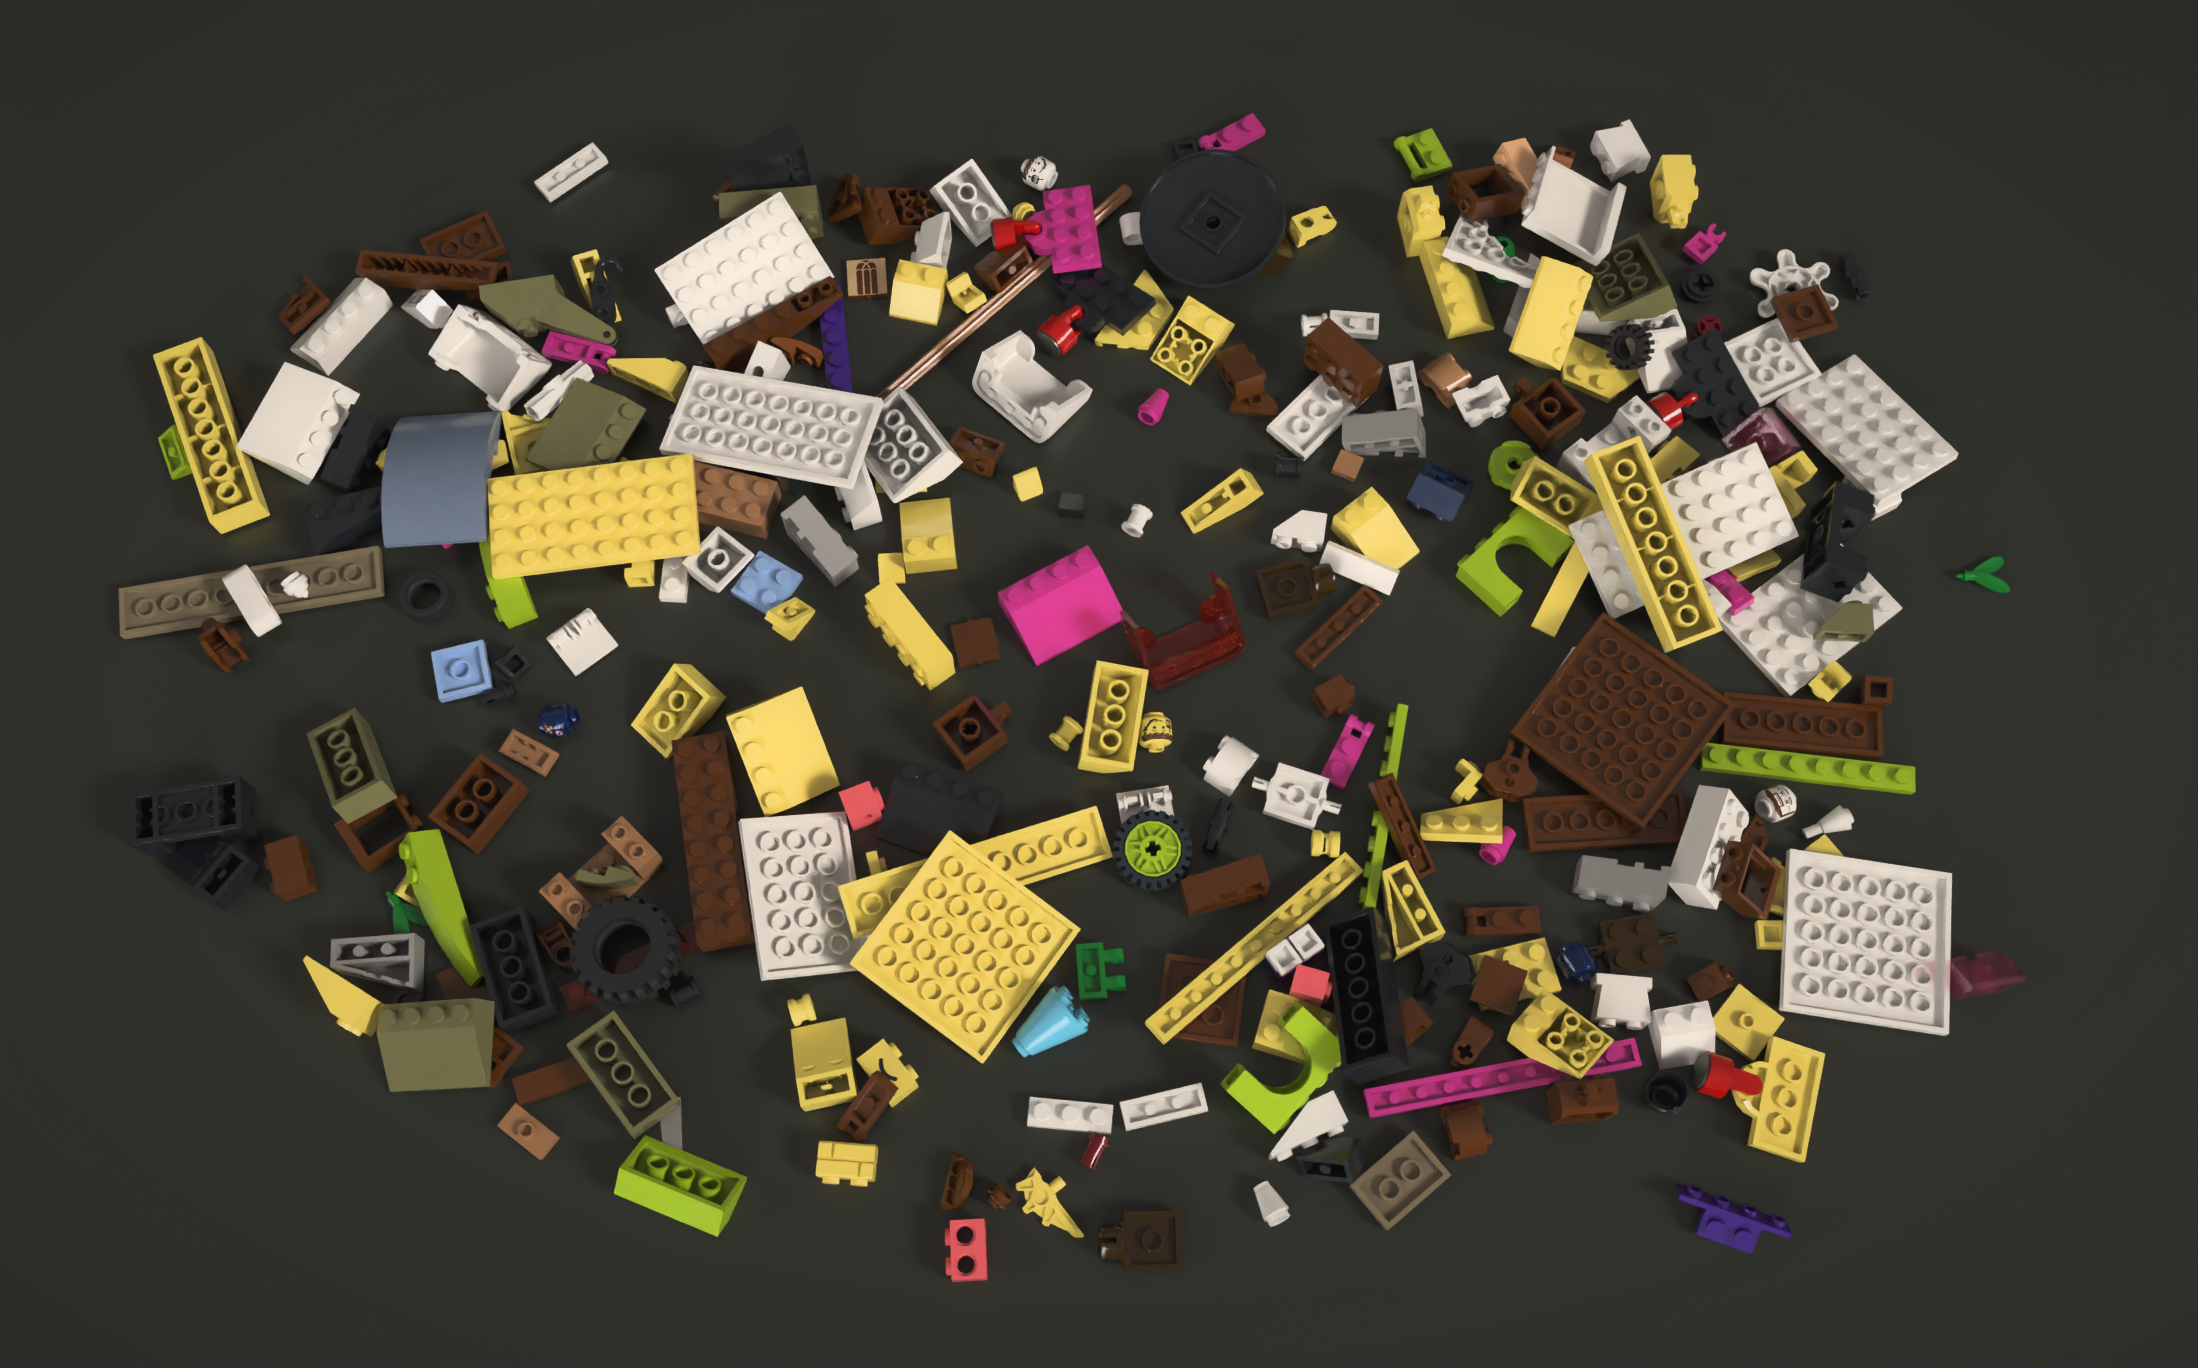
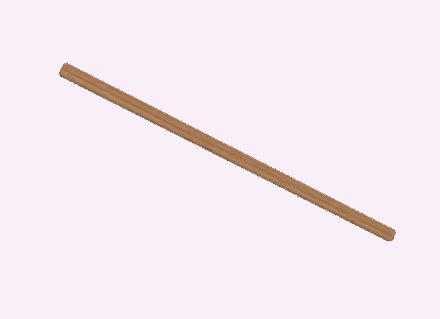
[876,184,1132,400]

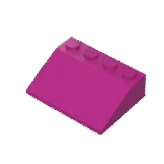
[998,545,1126,667]

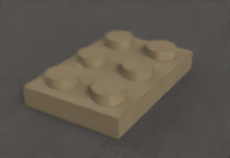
[1349,1130,1451,1231]

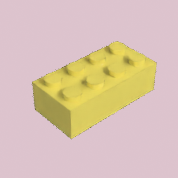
[865,577,955,691]

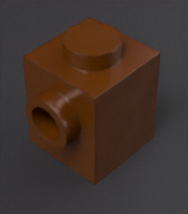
[1312,674,1355,718]

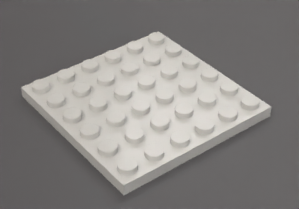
[1779,849,1952,1036]

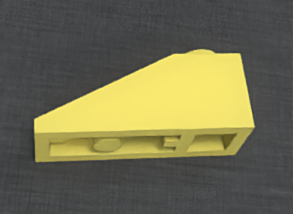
[570,250,621,323]
[607,358,689,403]
[1181,468,1264,534]

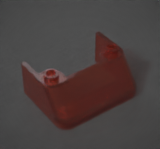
[1120,571,1245,689]

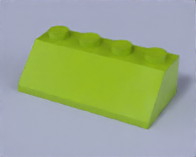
[614,1135,747,1237]

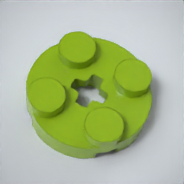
[1488,440,1539,490]

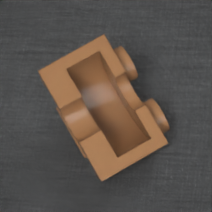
[1416,352,1472,409]

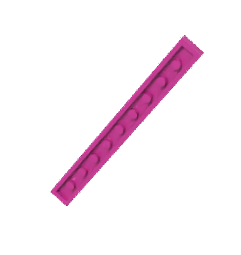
[1363,1038,1642,1119]

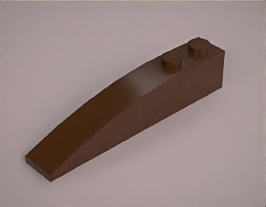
[355,249,499,290]

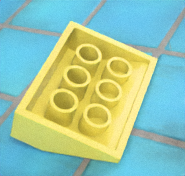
[726,686,840,817]

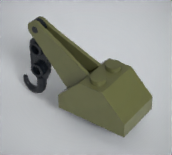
[479,256,623,346]

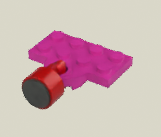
[990,185,1102,274]

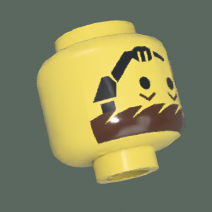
[1138,712,1172,753]

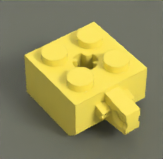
[1650,155,1698,229]
[1397,186,1445,257]

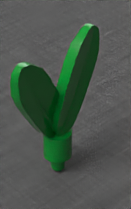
[1955,557,2010,594]
[386,891,429,934]

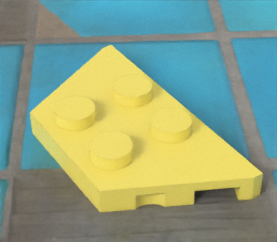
[1095,270,1174,350]
[1561,336,1640,403]
[501,411,551,475]

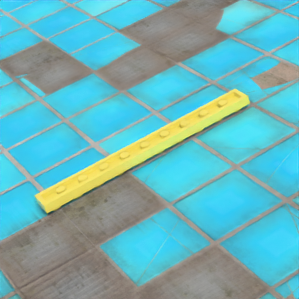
[1145,852,1364,1045]

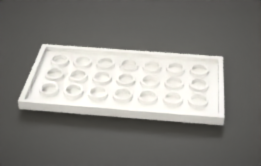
[659,365,884,490]
[1568,442,1799,619]

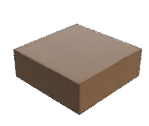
[1331,449,1364,482]

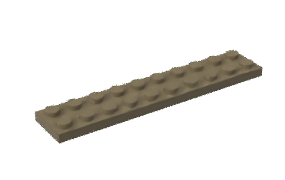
[119,546,385,640]

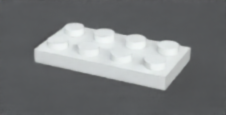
[1266,375,1369,462]

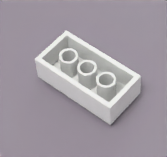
[1668,785,1749,910]

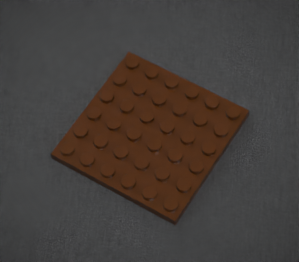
[1509,612,1736,830]

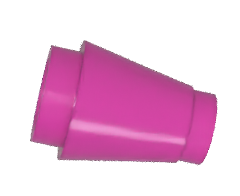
[1138,389,1169,425]
[1479,826,1516,865]

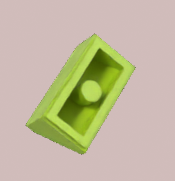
[158,424,192,480]

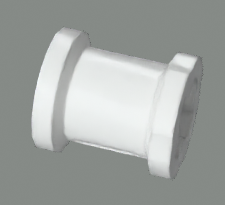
[1301,313,1328,337]
[1121,504,1153,538]

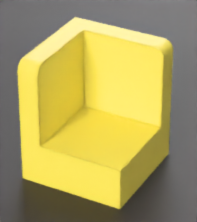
[1777,450,1818,489]

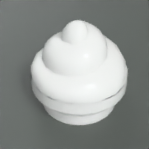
[281,571,308,598]

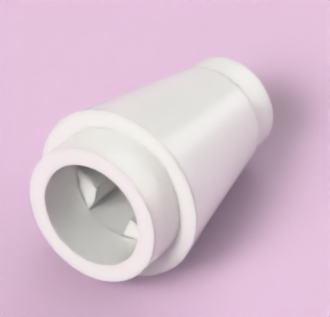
[1253,1181,1290,1227]

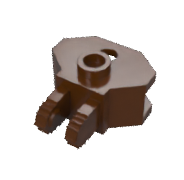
[197,617,252,675]
[1479,739,1538,803]

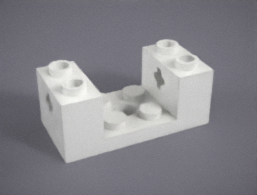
[1556,395,1672,495]

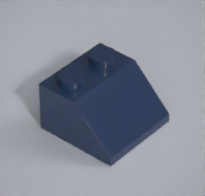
[1406,460,1474,522]

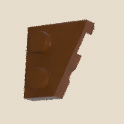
[827,172,862,224]
[278,275,333,335]

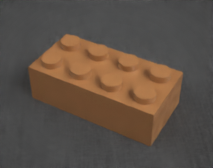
[694,461,782,539]

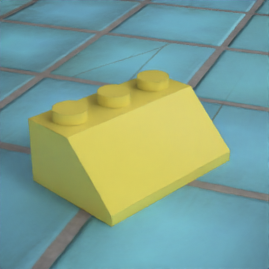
[1510,456,1598,539]

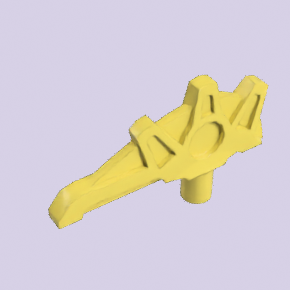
[1016,1167,1085,1238]

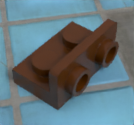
[948,426,1006,478]

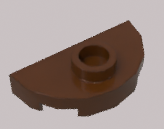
[1229,392,1279,419]
[1740,814,1768,852]
[940,1152,973,1211]

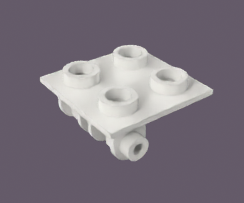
[546,608,619,676]
[1116,785,1174,825]

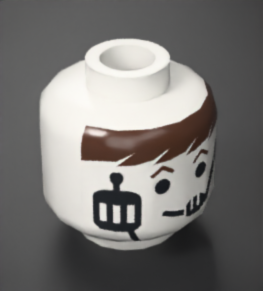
[1021,155,1058,191]

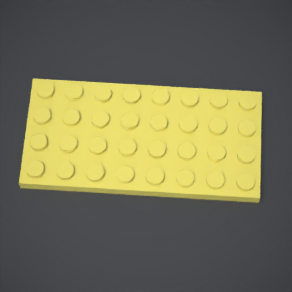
[487,453,701,580]

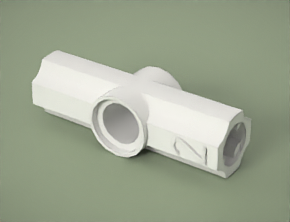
[524,360,594,422]

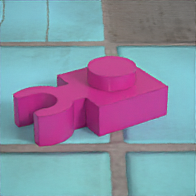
[1682,223,1726,265]

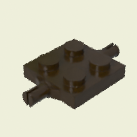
[1584,913,1678,975]

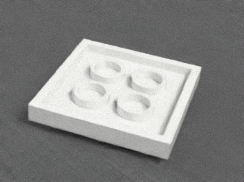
[1724,318,1822,407]

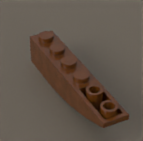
[702,276,844,372]

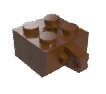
[1509,377,1586,451]
[932,695,1011,773]
[1546,1074,1619,1125]

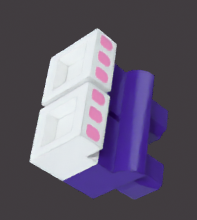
[1265,923,1325,982]

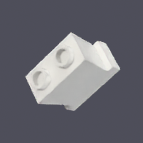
[1590,119,1651,182]
[1590,973,1652,1030]

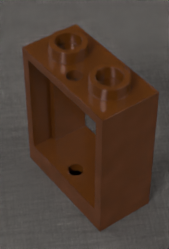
[1446,164,1525,222]
[334,792,424,873]
[1713,840,1782,920]

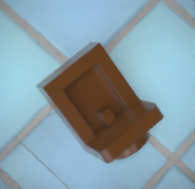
[1686,962,1734,1002]

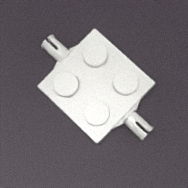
[1252,763,1341,830]

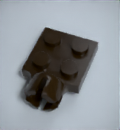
[1256,557,1336,620]
[1098,1211,1182,1271]

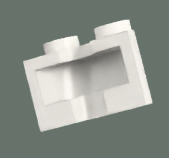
[1452,375,1510,427]
[1203,735,1259,797]

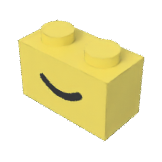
[856,1039,919,1107]

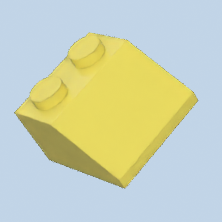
[889,260,949,326]

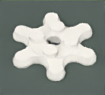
[1750,249,1839,318]

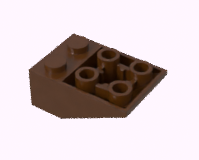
[858,187,938,245]

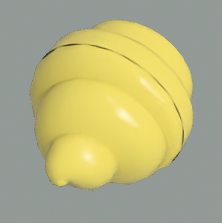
[1012,202,1036,221]

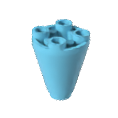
[1012,985,1090,1057]

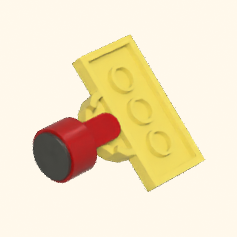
[1691,1036,1825,1163]

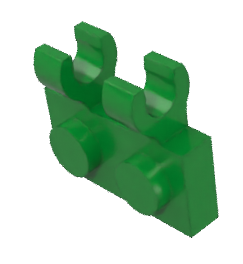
[1076,942,1126,1000]

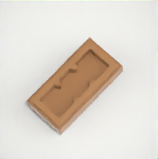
[499,729,559,777]
[497,1103,560,1161]

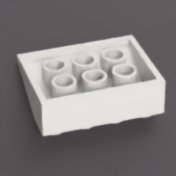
[236,362,360,485]
[864,386,963,503]

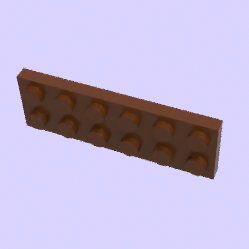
[1721,692,1884,759]
[1522,789,1687,852]

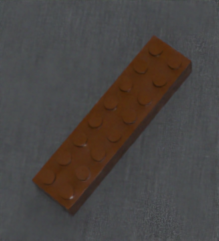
[671,731,755,952]

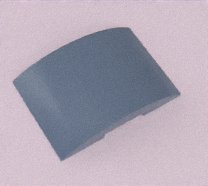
[381,411,502,548]

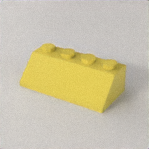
[1419,236,1494,339]
[1509,256,1593,371]
[1077,660,1149,774]

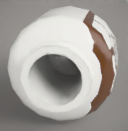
[1755,784,1797,823]

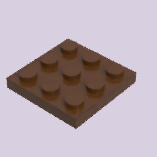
[1158,953,1246,1048]

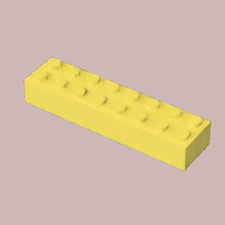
[153,337,270,534]
[1584,436,1723,653]

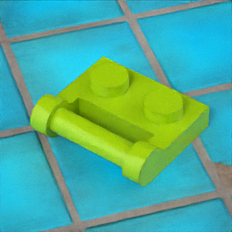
[1393,128,1452,183]

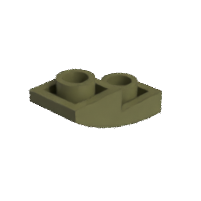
[575,865,640,890]

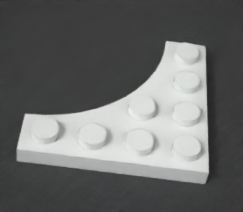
[1442,212,1538,288]

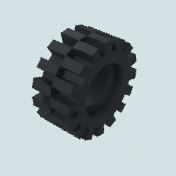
[1605,324,1655,370]

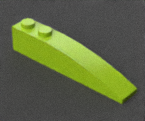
[479,527,538,629]
[399,829,484,987]

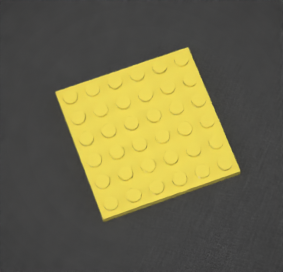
[849,830,1080,1064]

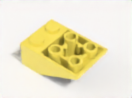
[1150,296,1235,385]
[1507,989,1614,1080]
[791,1018,859,1112]

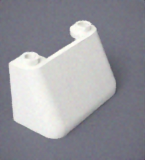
[428,304,552,412]
[972,330,1093,443]

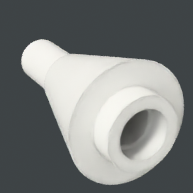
[1802,805,1854,839]

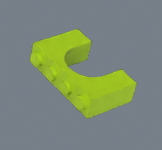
[1456,506,1574,617]
[1220,1000,1342,1134]

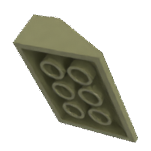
[1572,233,1677,322]
[525,378,646,472]
[377,998,495,1092]

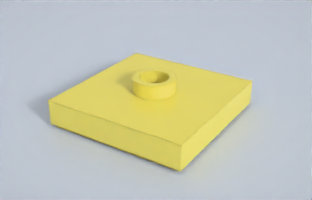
[1713,984,1785,1062]

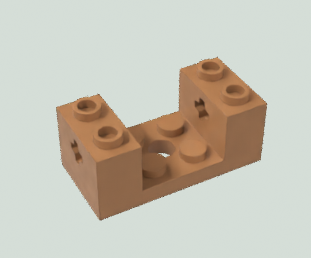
[539,816,666,932]

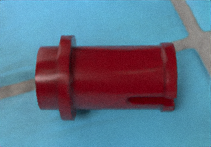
[1078,1132,1109,1171]

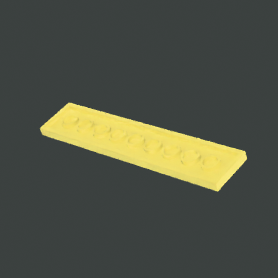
[838,806,1113,939]

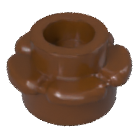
[986,1183,1012,1210]

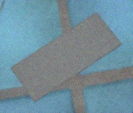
[660,1096,682,1150]

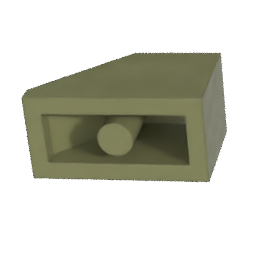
[1813,600,1874,642]

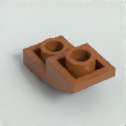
[770,337,824,370]

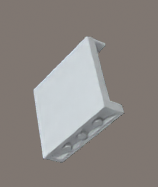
[1521,146,1627,266]

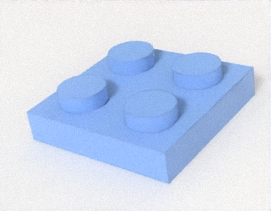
[731,551,803,614]
[431,639,494,703]

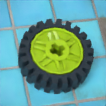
[1112,810,1192,892]

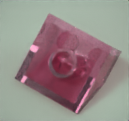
[1722,408,1802,469]
[1950,951,2027,1001]

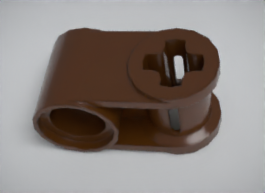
[535,918,574,972]
[1448,1014,1496,1070]

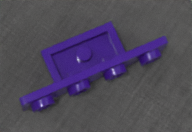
[1676,1183,1792,1254]

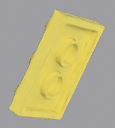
[1469,937,1561,1011]

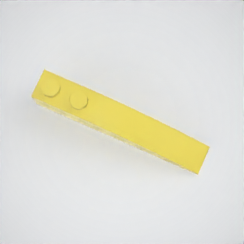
[1531,497,1604,638]

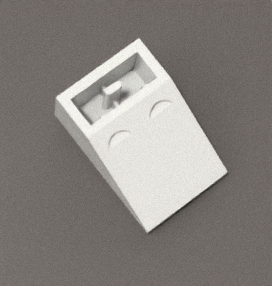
[1625,309,1687,394]

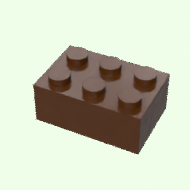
[1303,317,1383,407]
[428,753,529,855]

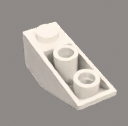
[1268,1091,1348,1162]

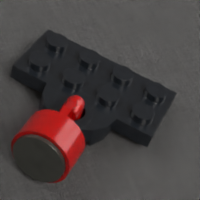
[1036,264,1156,357]
[1644,328,1764,439]

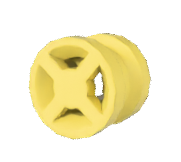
[787,993,817,1027]

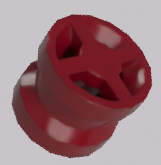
[1692,316,1722,340]

